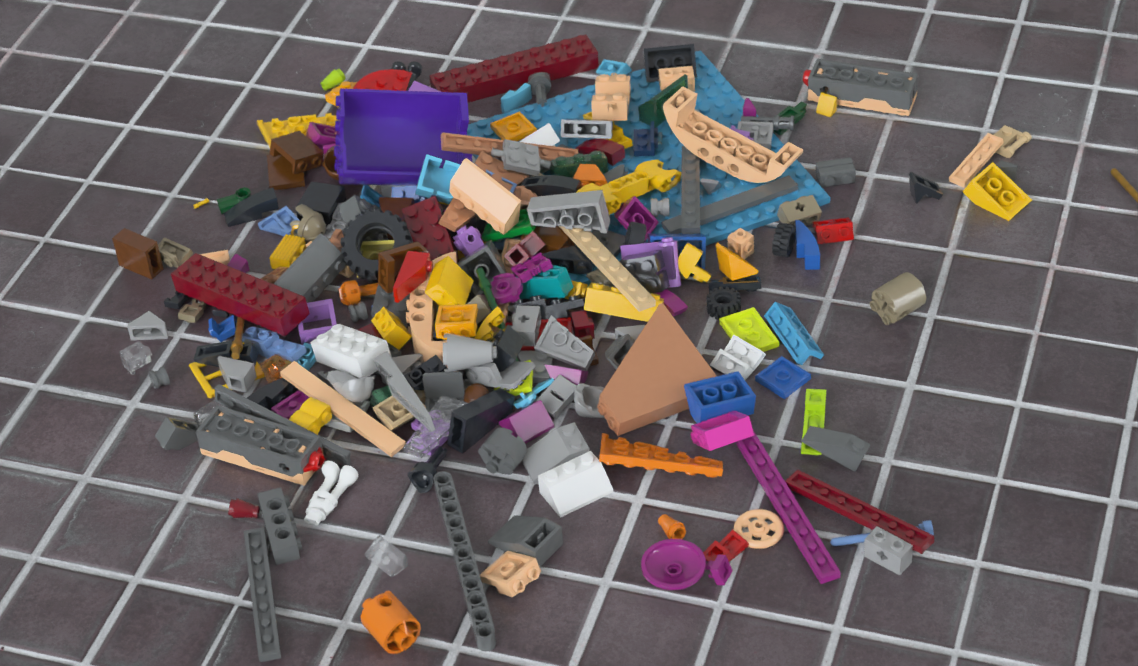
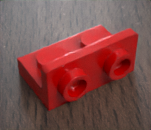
[812,217,854,244]

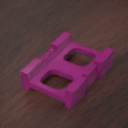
[511,252,553,283]

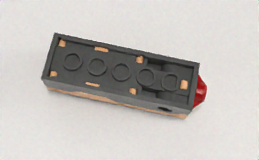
[803,58,918,116]
[196,405,325,486]

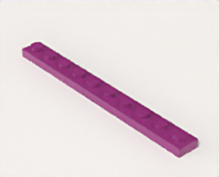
[736,432,841,584]

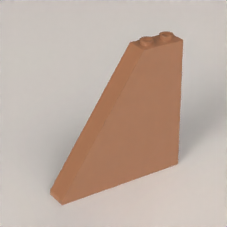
[597,303,717,436]

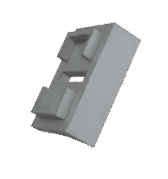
[535,375,577,419]

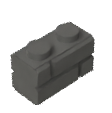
[815,157,856,187]

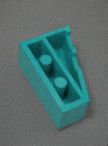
[515,264,574,300]

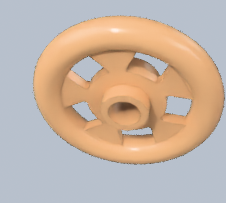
[734,509,784,549]

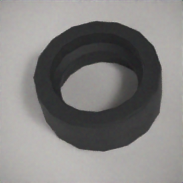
[624,221,646,245]

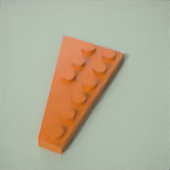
[599,433,723,478]

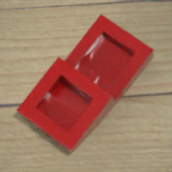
[703,530,749,562]

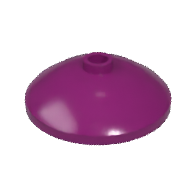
[641,539,706,590]

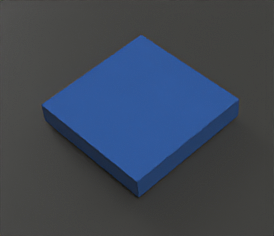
[755,356,811,399]

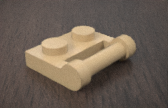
[994,125,1031,158]

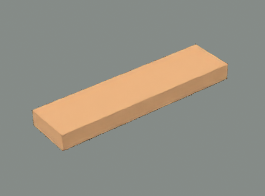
[949,133,1003,188]

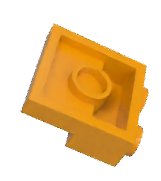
[435,304,478,340]

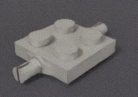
[491,139,551,176]

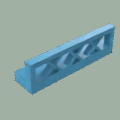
[764,302,824,365]

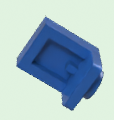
[208,315,237,342]

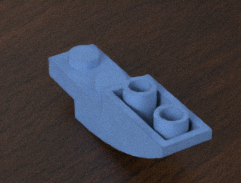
[242,326,307,365]

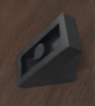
[909,172,943,204]

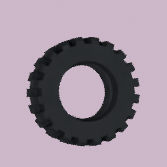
[340,208,413,283]

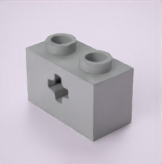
[510,305,541,346]
[864,526,913,575]

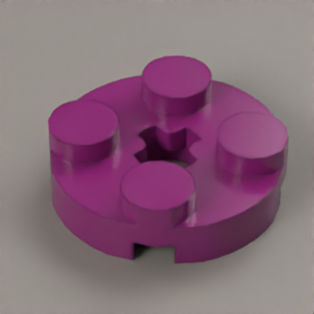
[491,273,523,305]

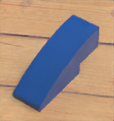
[795,220,820,270]

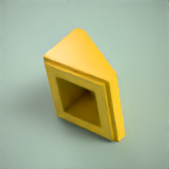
[816,92,837,117]

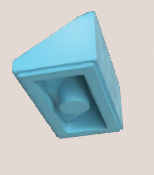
[596,59,632,76]

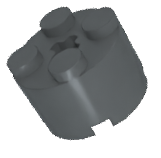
[478,428,527,475]

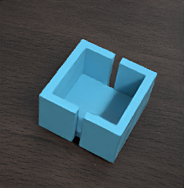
[415,154,461,204]

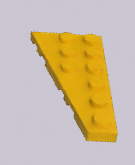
[257,113,338,147]

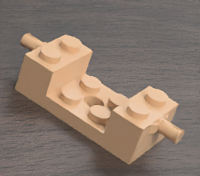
[592,73,631,121]

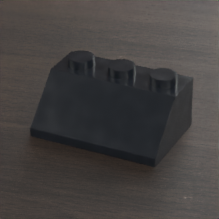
[643,44,697,82]

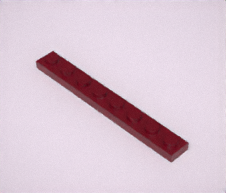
[785,470,934,554]

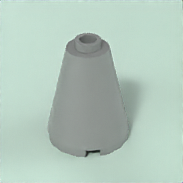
[443,333,497,372]

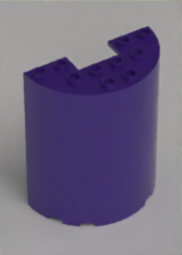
[334,88,473,186]

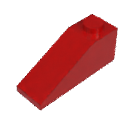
[393,251,433,303]

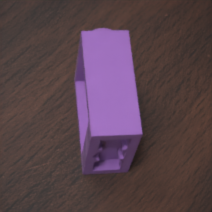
[298,299,337,345]

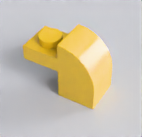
[678,242,712,283]

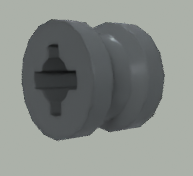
[348,301,368,323]
[149,366,170,390]

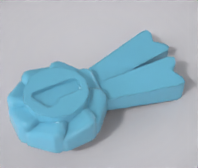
[514,378,554,409]

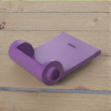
[620,237,681,288]

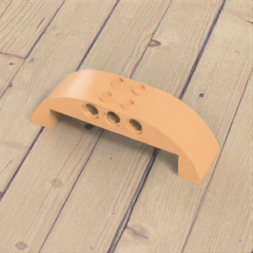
[663,86,803,183]
[406,252,458,372]

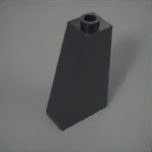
[448,388,515,454]

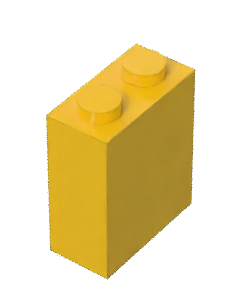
[425,256,474,306]

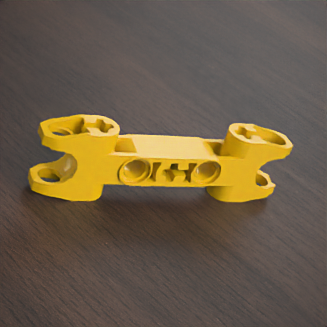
[576,159,682,215]

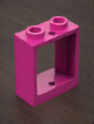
[690,410,754,451]

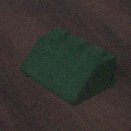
[639,74,688,127]
[550,151,608,178]

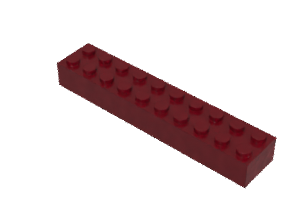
[429,34,599,103]

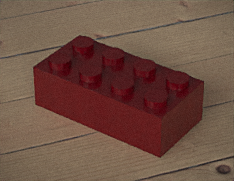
[402,196,460,262]

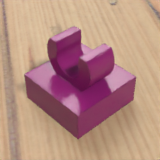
[706,555,733,586]

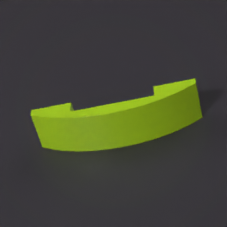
[801,389,826,455]

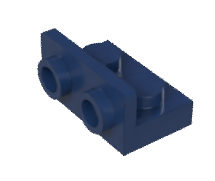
[633,121,658,156]

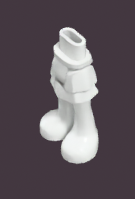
[304,461,358,526]

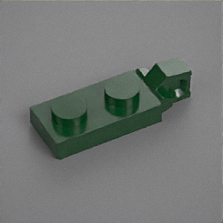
[773,101,807,136]

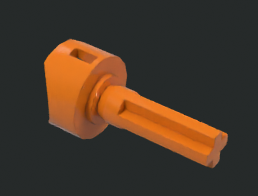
[338,280,378,305]

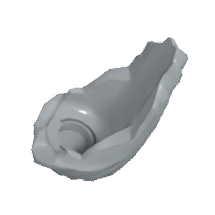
[327,370,375,402]
[574,383,604,418]

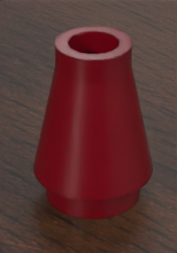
[228,498,260,518]

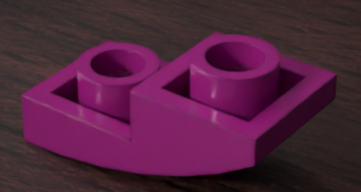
[652,289,688,317]

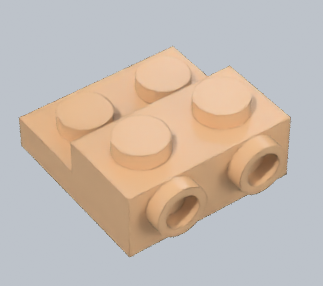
[480,550,541,597]

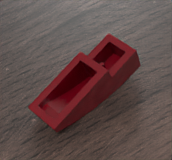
[575,138,625,166]

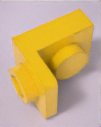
[564,280,588,299]

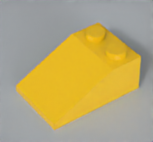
[963,162,1032,221]

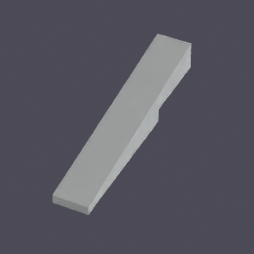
[374,351,435,432]

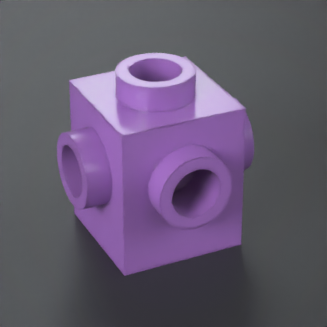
[453,226,484,256]

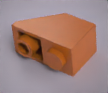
[573,164,608,190]

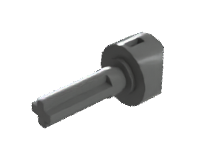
[528,72,551,107]

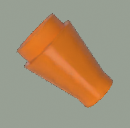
[658,514,686,539]

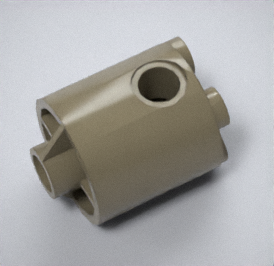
[869,272,926,325]

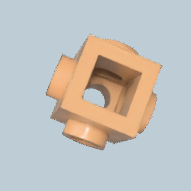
[727,228,754,259]

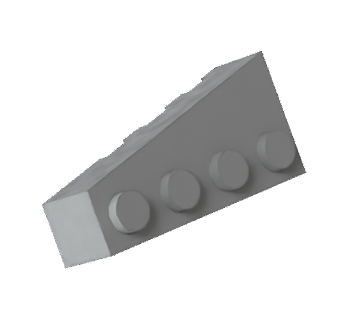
[527,190,611,233]

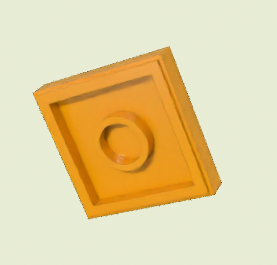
[490,112,537,142]

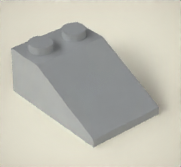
[522,422,590,484]

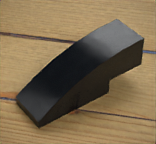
[224,188,279,227]
[194,340,258,367]

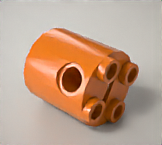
[361,591,421,654]

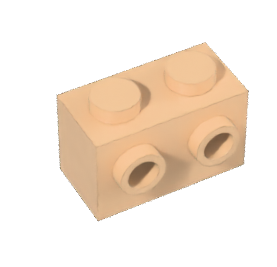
[659,66,695,95]

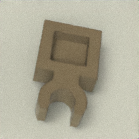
[178,299,206,323]

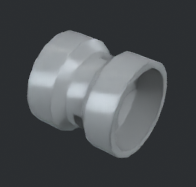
[651,198,670,217]

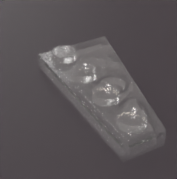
[403,395,468,458]

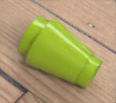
[320,68,346,91]

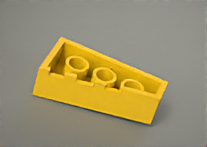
[584,283,664,322]

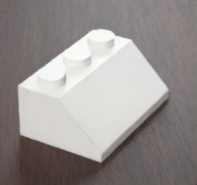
[538,451,613,518]

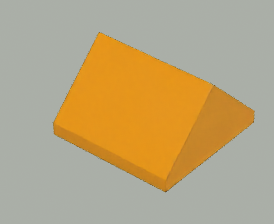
[716,243,759,281]

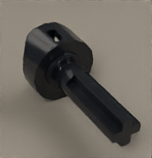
[407,446,447,493]

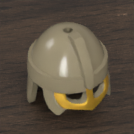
[290,204,326,243]

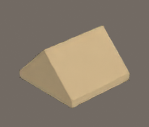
[373,396,426,432]

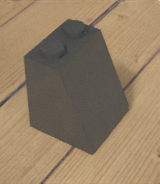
[457,240,507,296]

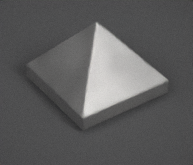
[700,178,721,195]

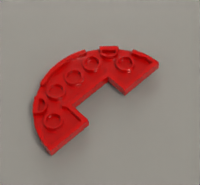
[353,69,412,91]

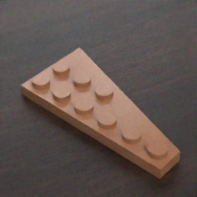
[438,151,529,232]

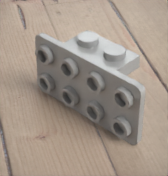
[463,361,535,389]

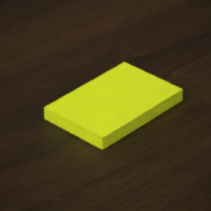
[719,307,779,352]

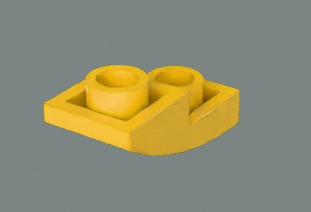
[475,306,505,341]

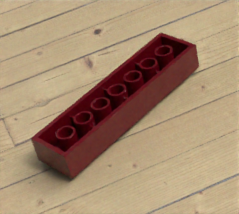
[171,253,310,336]

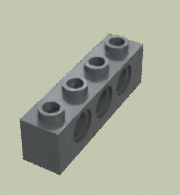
[257,488,302,565]

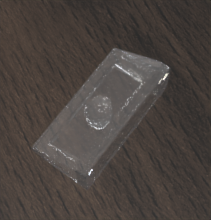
[365,535,408,577]

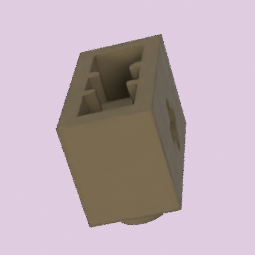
[777,195,822,226]

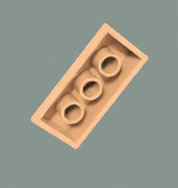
[449,158,521,235]

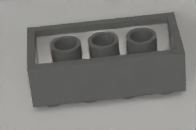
[274,233,347,303]

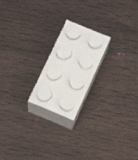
[310,324,392,378]

